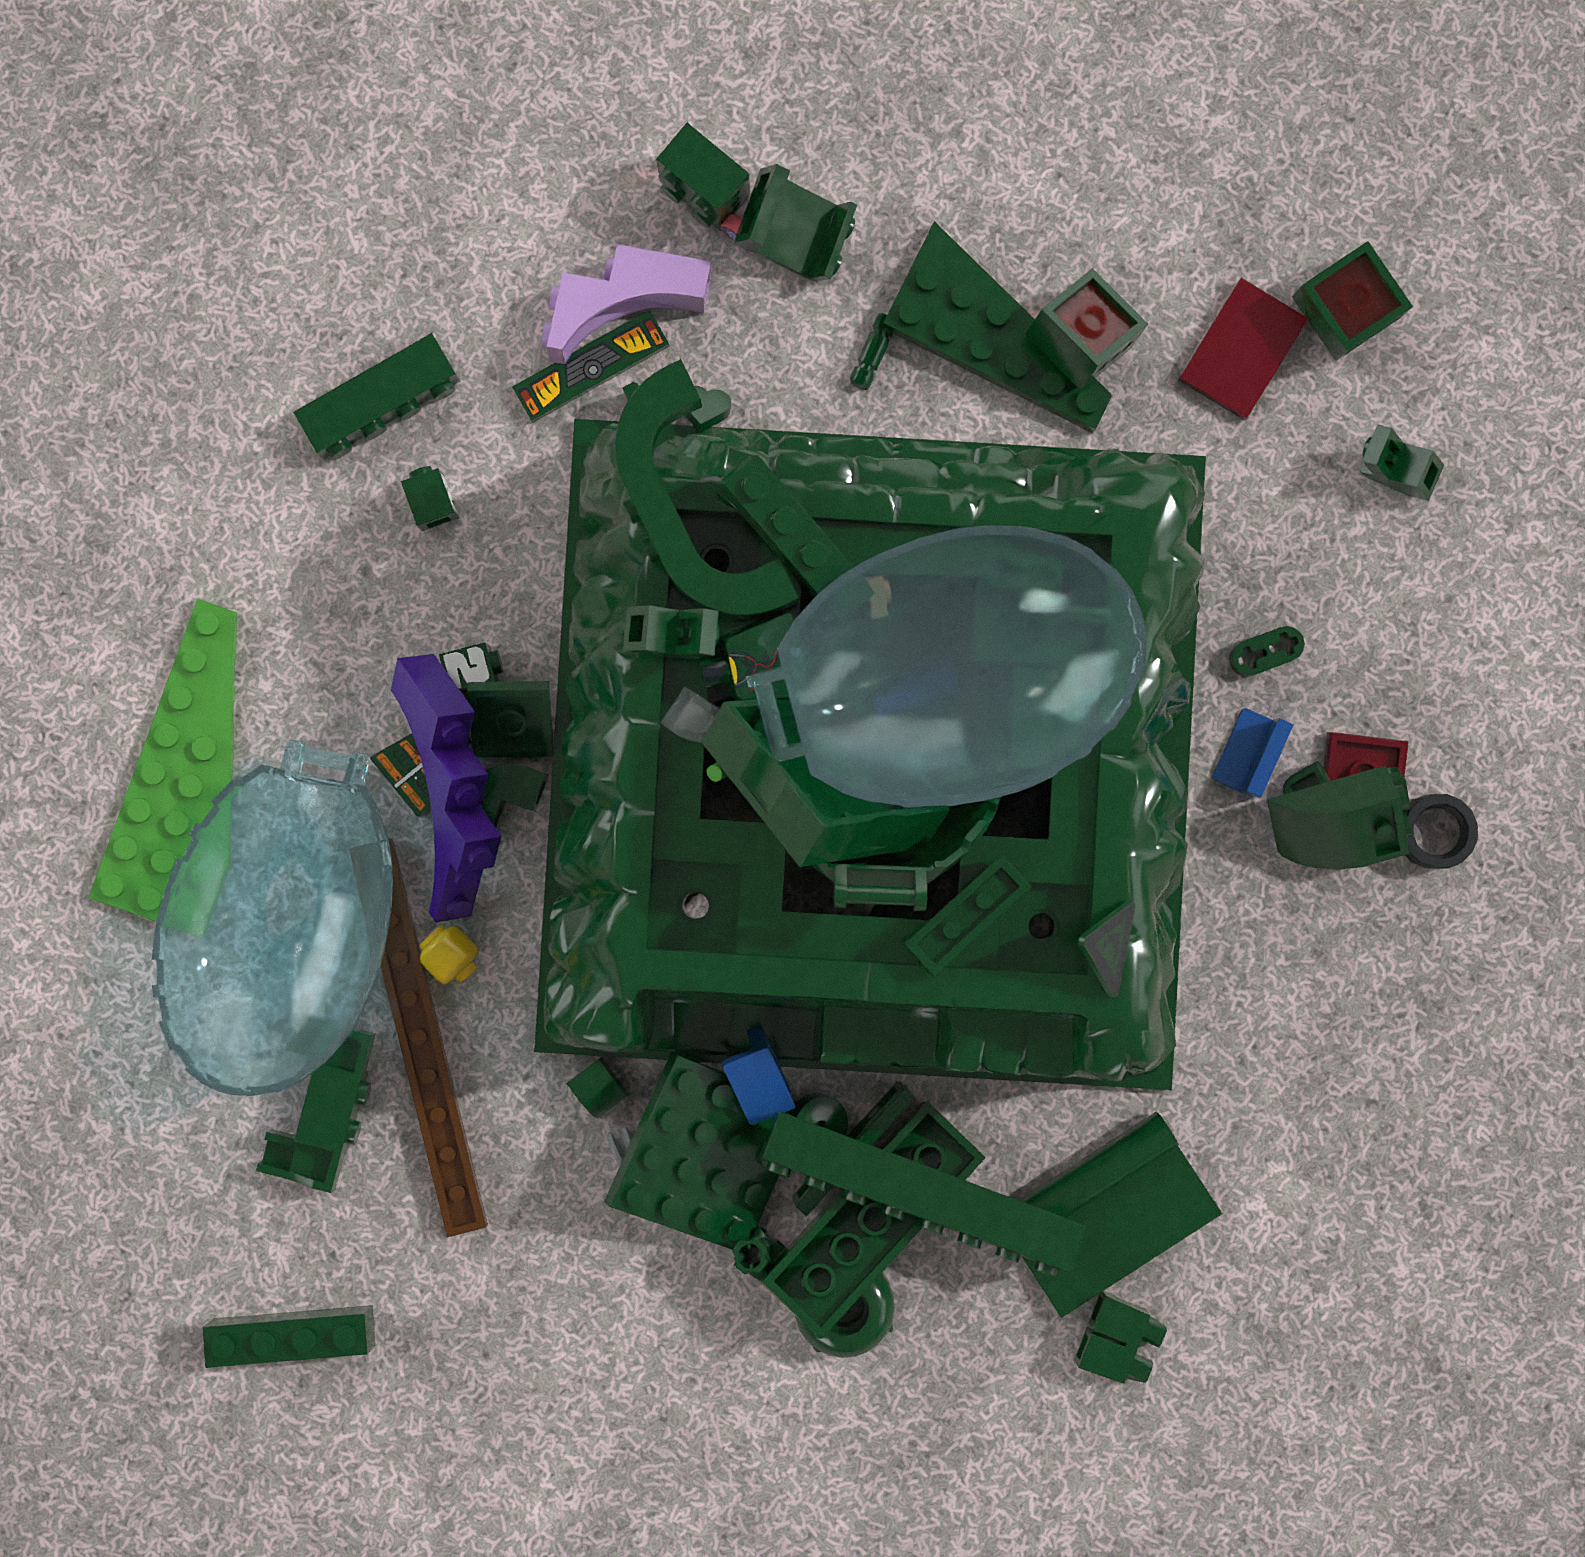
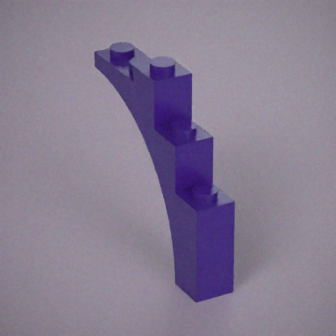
[391,654,502,923]

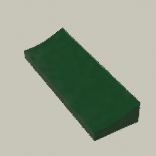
[758,1101,986,1339]

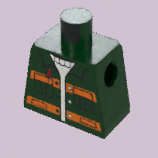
[370,733,472,818]

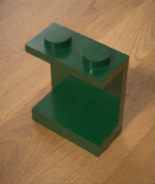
[734,164,857,282]

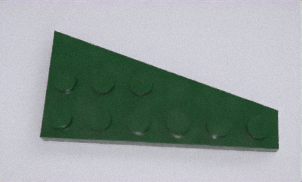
[882,221,1112,433]

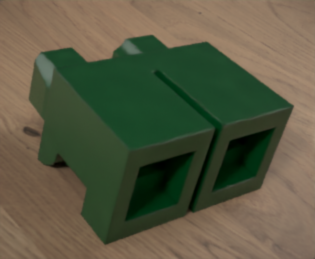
[1074,1290,1167,1384]

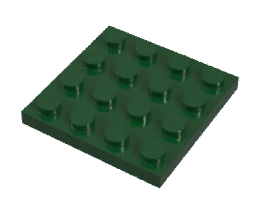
[604,1051,797,1250]

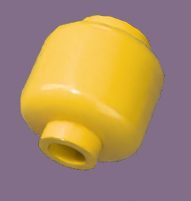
[419,925,479,985]

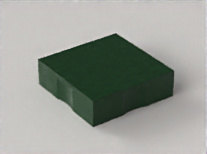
[702,692,950,867]

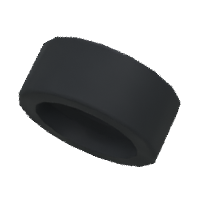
[1403,794,1478,869]

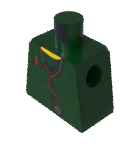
[699,611,809,700]

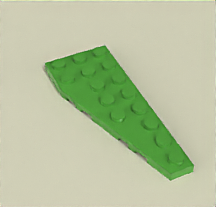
[88,598,237,938]

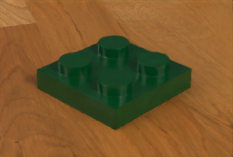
[467,681,554,758]

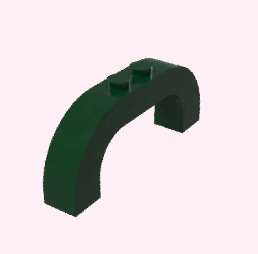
[615,359,799,619]

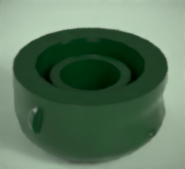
[795,1272,895,1358]

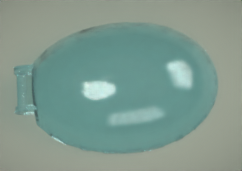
[746,525,1147,808]
[151,739,393,1097]

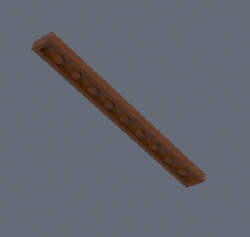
[352,838,488,1238]

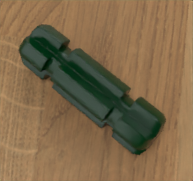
[850,313,893,390]

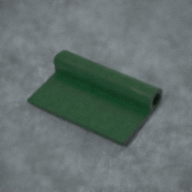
[1019,1111,1223,1318]

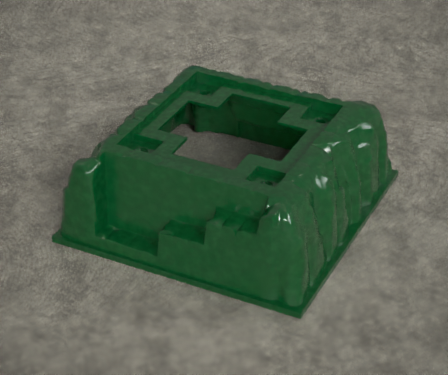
[534,419,1206,1090]

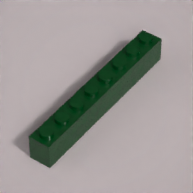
[758,1111,1086,1277]

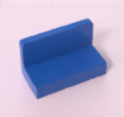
[1212,708,1294,799]
[722,1024,796,1125]

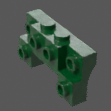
[256,1013,376,1193]

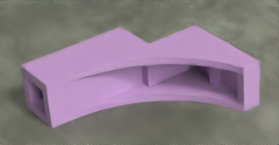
[541,244,711,364]

